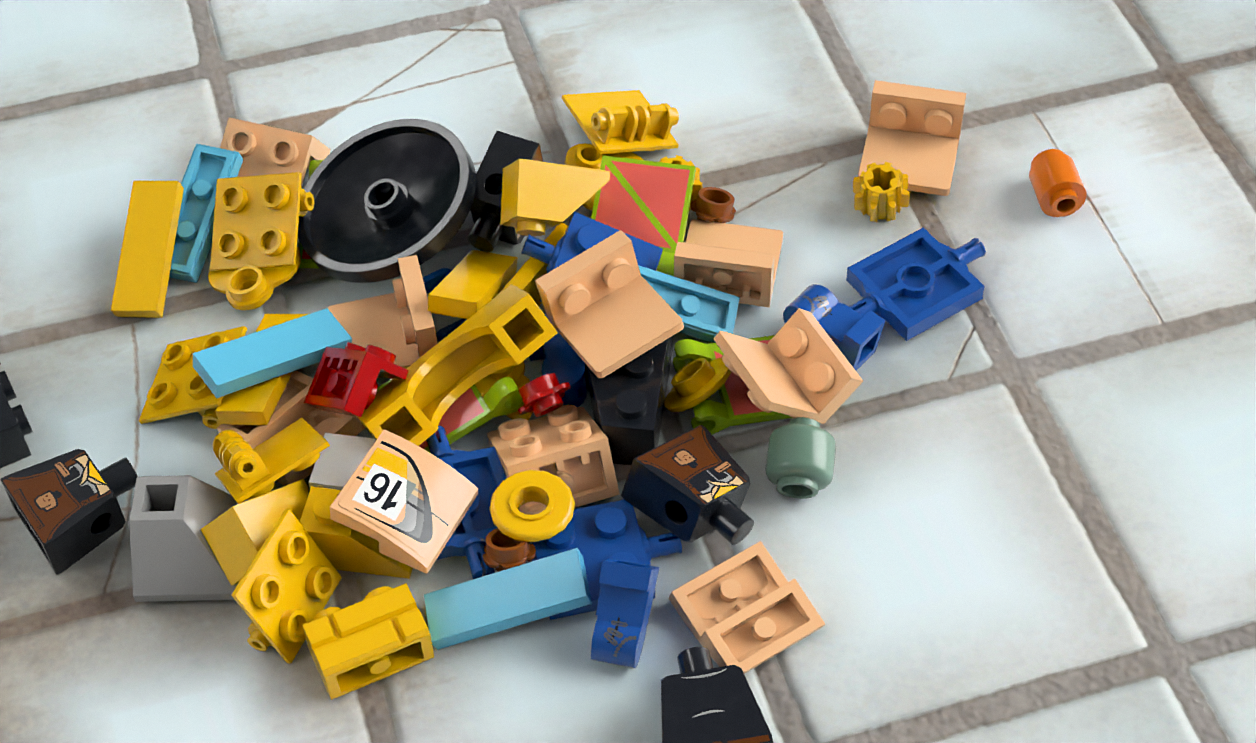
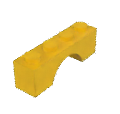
[357,284,558,446]

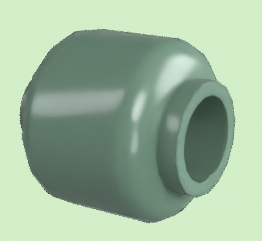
[765,417,836,499]

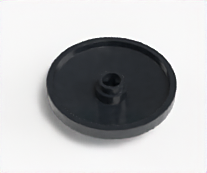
[298,119,476,283]

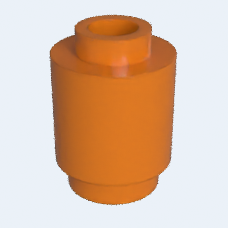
[1029,149,1087,217]

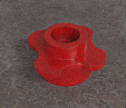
[518,373,571,417]

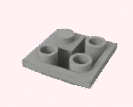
[129,475,245,602]

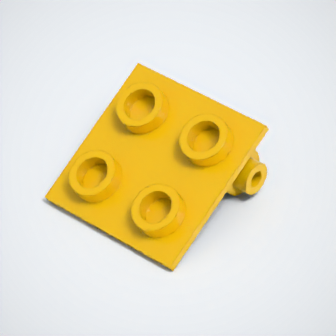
[561,90,679,154]
[210,172,314,271]
[139,326,247,429]
[212,418,330,504]
[231,509,342,664]

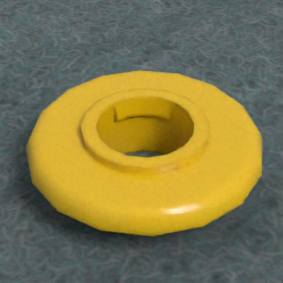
[664,358,731,412]
[489,470,575,542]

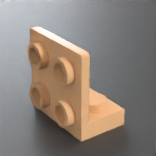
[858,80,966,196]
[220,117,331,188]
[674,219,783,307]
[535,230,684,378]
[328,255,437,378]
[713,308,863,424]
[487,405,620,515]

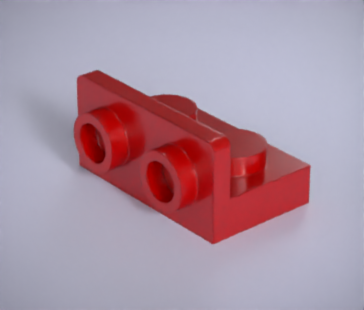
[304,342,409,417]

